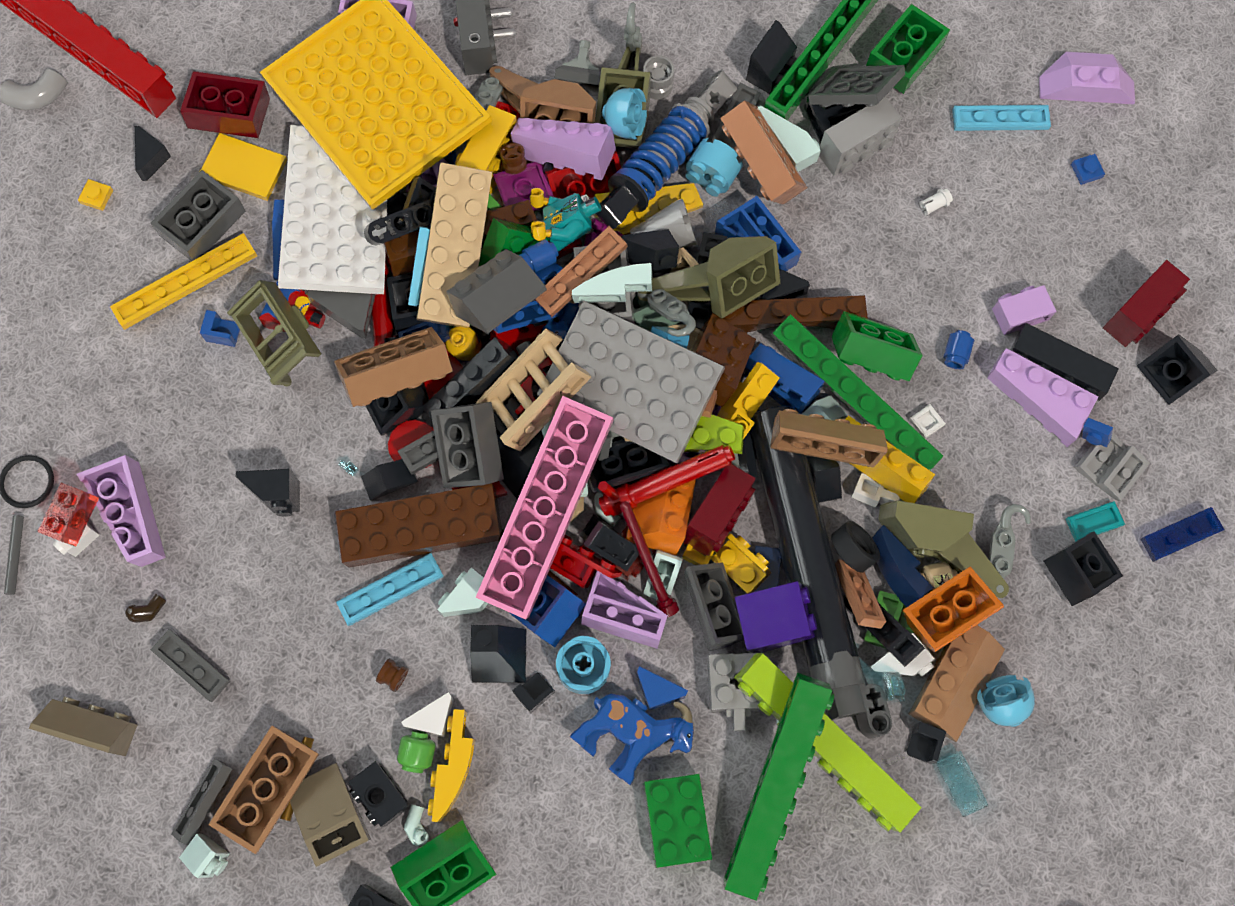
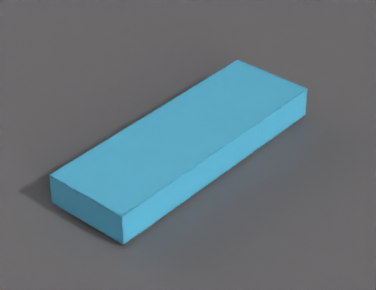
[408,226,430,306]

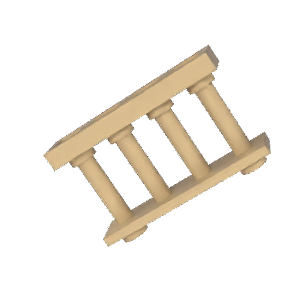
[476,329,591,451]

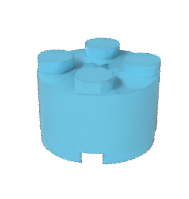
[685,138,743,197]
[556,636,611,694]

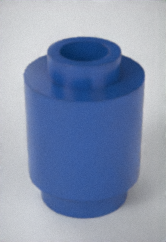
[519,239,559,273]
[943,330,975,370]

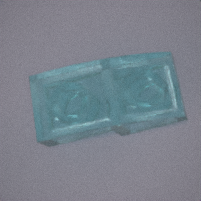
[882,672,906,703]
[936,751,988,817]

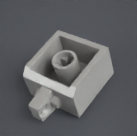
[707,653,760,732]

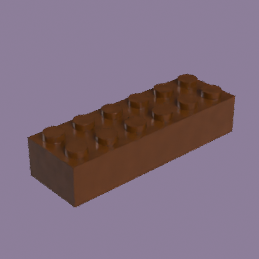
[335,483,503,568]

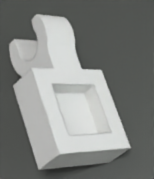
[852,473,900,508]

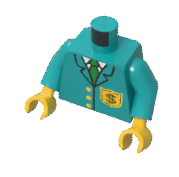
[530,188,602,251]

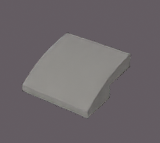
[1074,433,1150,501]

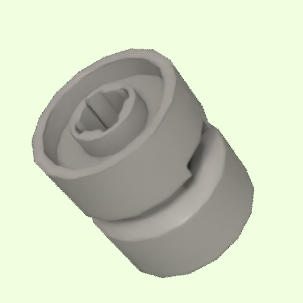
[643,55,674,100]

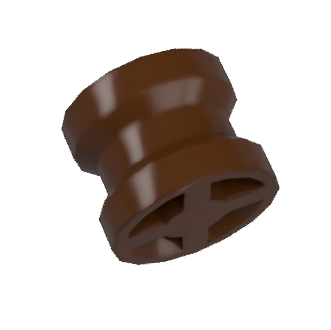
[500,143,527,174]
[376,658,409,692]

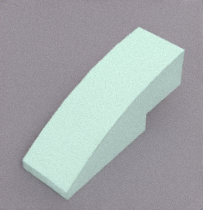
[572,263,652,303]

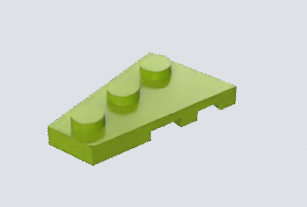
[684,415,744,454]

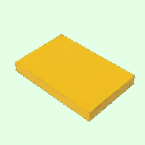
[200,133,287,201]

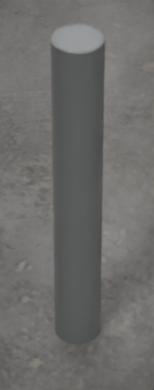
[4,515,24,595]

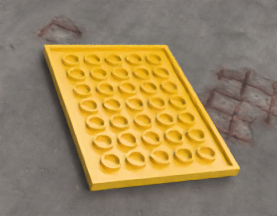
[260,0,492,210]

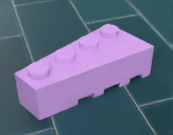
[511,118,616,180]
[987,348,1098,447]
[77,455,166,567]

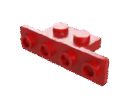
[550,535,622,588]

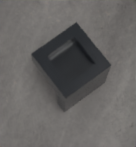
[512,673,555,714]
[906,722,947,764]

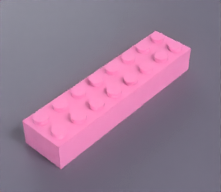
[476,396,614,619]

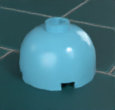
[602,88,647,140]
[977,675,1035,727]

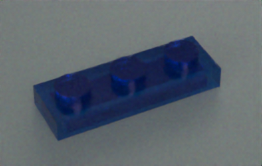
[1140,507,1225,562]

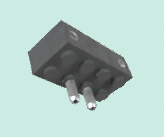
[453,0,516,76]

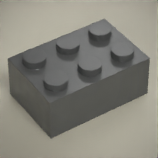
[150,170,246,261]

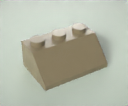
[29,697,138,756]

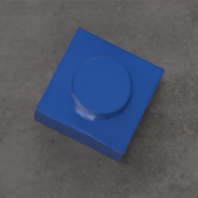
[1071,154,1105,185]
[1082,418,1113,447]

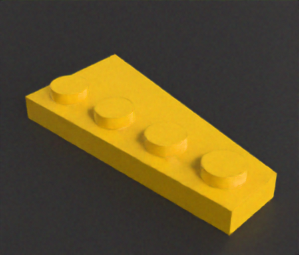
[595,183,703,235]

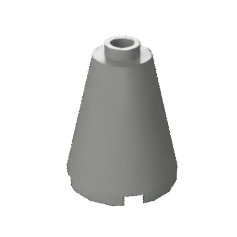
[630,199,698,249]

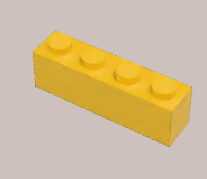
[845,415,935,504]

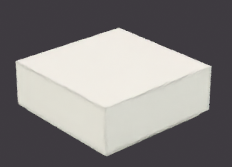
[909,404,946,439]

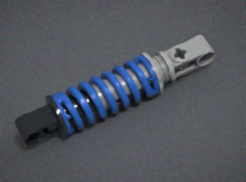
[596,69,737,229]

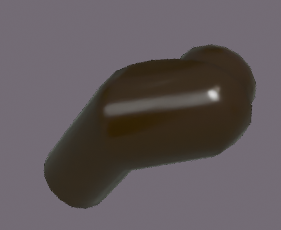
[125,594,166,623]

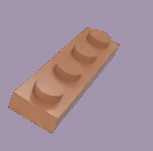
[534,226,628,317]

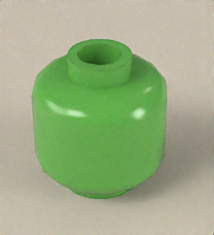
[397,730,436,773]

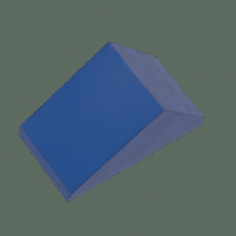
[636,666,688,710]

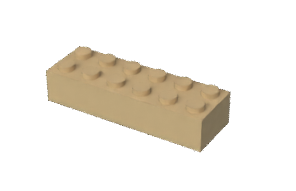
[417,163,492,328]

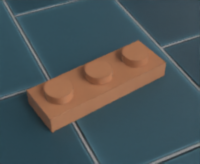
[835,559,886,629]

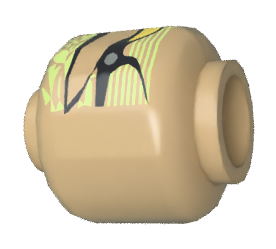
[920,562,958,593]

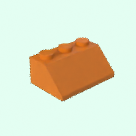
[626,474,696,556]
[903,566,1004,652]

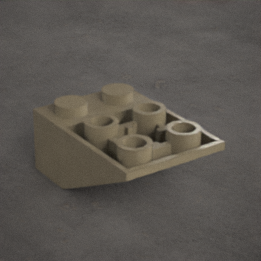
[290,763,371,867]

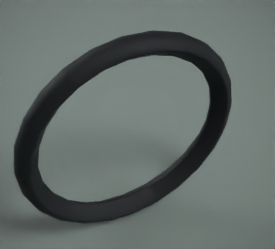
[0,455,54,508]

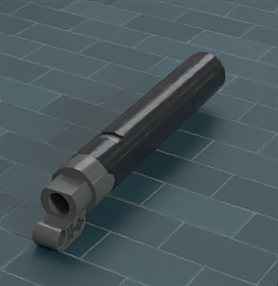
[750,406,892,738]

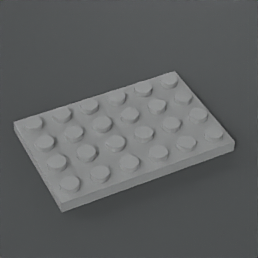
[537,300,725,464]

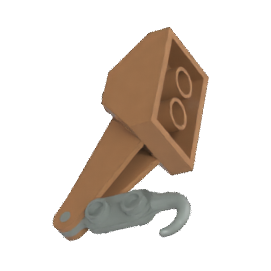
[475,66,596,124]

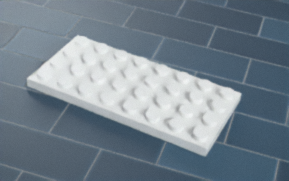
[278,125,387,294]

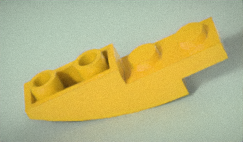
[717,362,779,439]
[428,709,475,823]

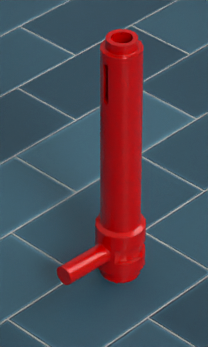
[372,251,394,347]
[598,445,735,516]

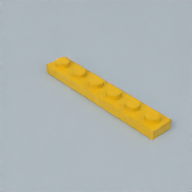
[110,233,257,330]

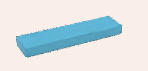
[952,105,1051,131]
[336,553,444,626]

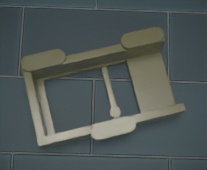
[227,280,321,386]

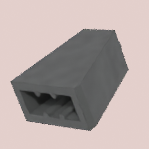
[305,290,376,339]

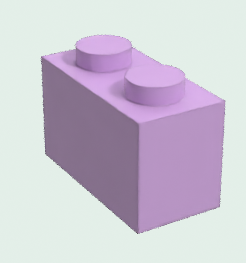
[992,285,1057,335]

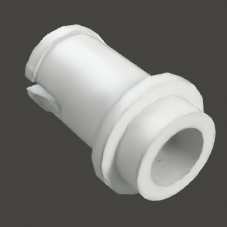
[919,189,953,215]

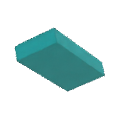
[1065,501,1125,541]

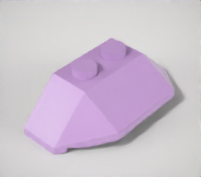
[1039,52,1135,104]

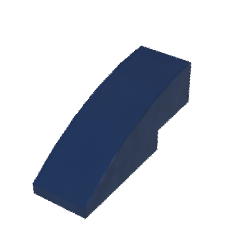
[872,525,934,608]

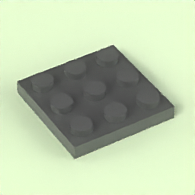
[808,65,905,107]

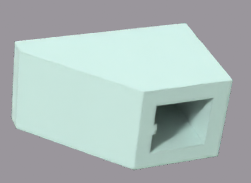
[437,568,488,617]
[179,834,230,878]

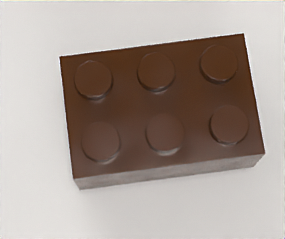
[691,313,756,407]

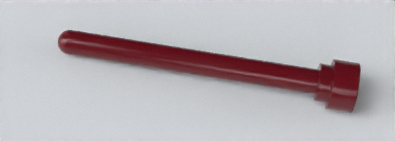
[620,501,679,618]

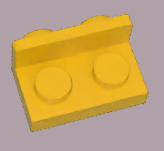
[711,533,771,594]

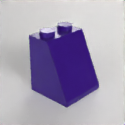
[735,581,817,653]

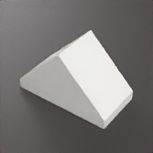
[401,692,454,737]

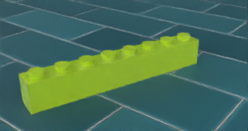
[734,653,922,833]

